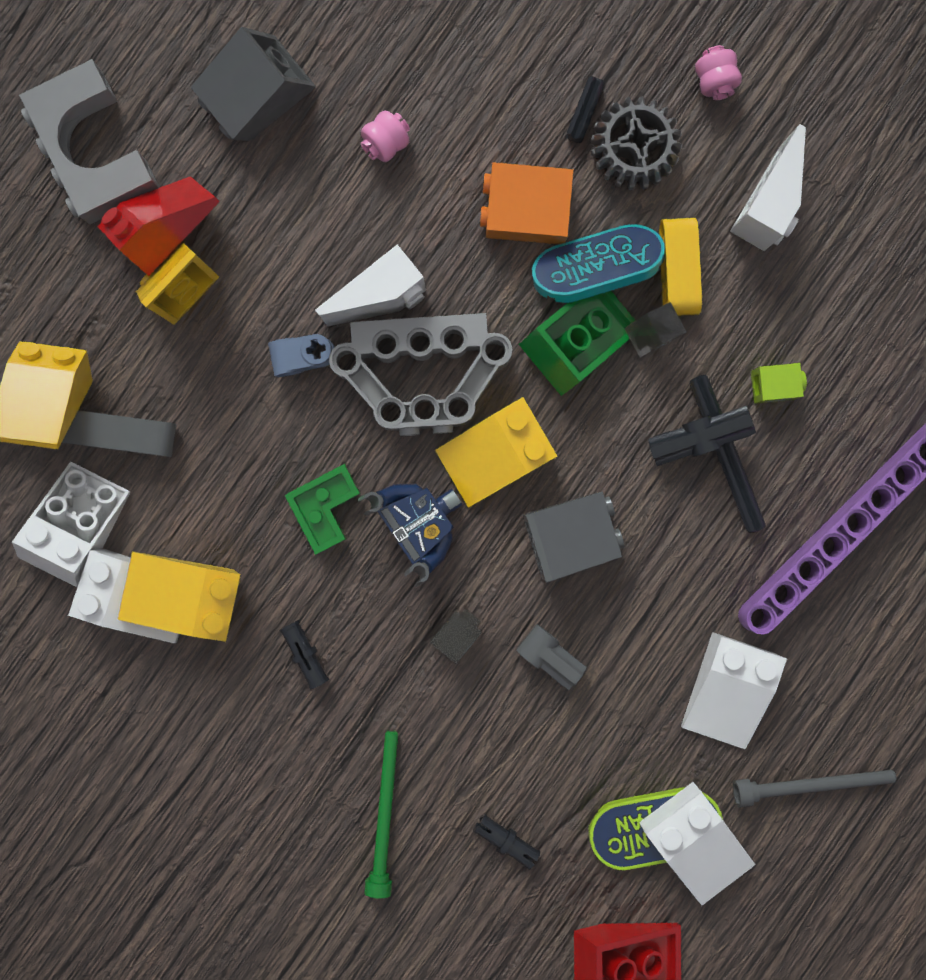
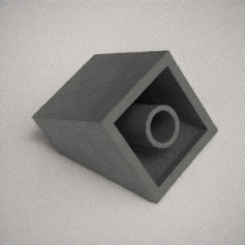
[191,27,316,141]
[522,491,625,583]

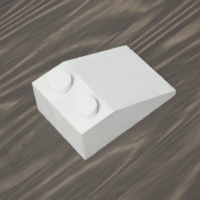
[730,124,806,251]
[315,244,426,327]
[68,549,179,643]
[681,632,787,749]
[639,782,756,905]

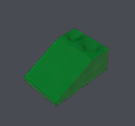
[518,291,641,396]

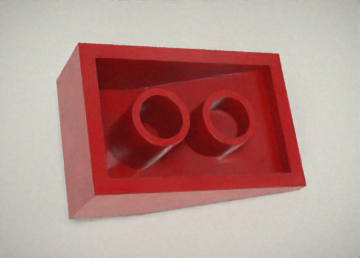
[97,176,220,276]
[574,923,681,980]

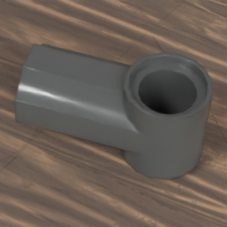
[516,624,587,690]

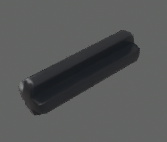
[566,76,605,143]

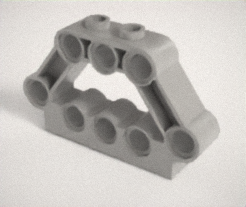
[329,313,512,436]

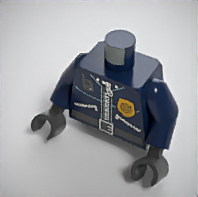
[358,484,463,587]

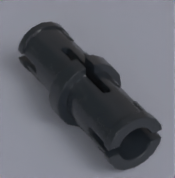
[279,620,329,690]
[473,813,540,870]

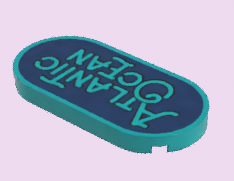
[532,224,665,303]

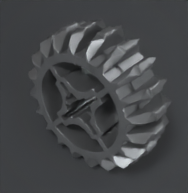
[591,96,682,190]

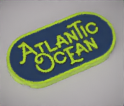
[588,787,723,870]

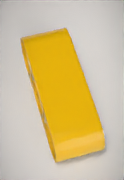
[659,218,702,316]

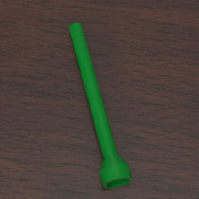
[364,731,398,899]

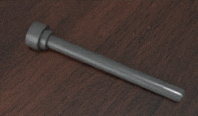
[733,770,897,808]

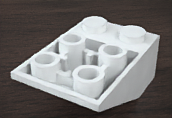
[12,462,130,587]

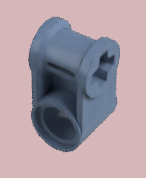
[268,334,335,377]

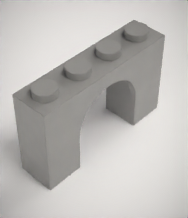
[19,59,160,224]

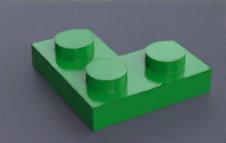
[285,464,361,555]

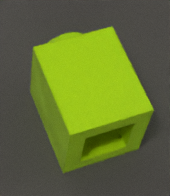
[751,363,807,404]

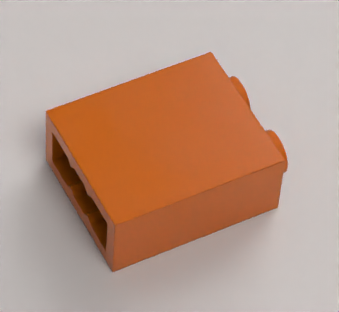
[480,162,574,244]

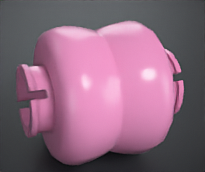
[695,45,742,100]
[361,111,410,162]

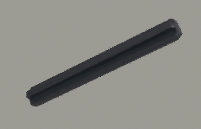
[689,374,766,533]

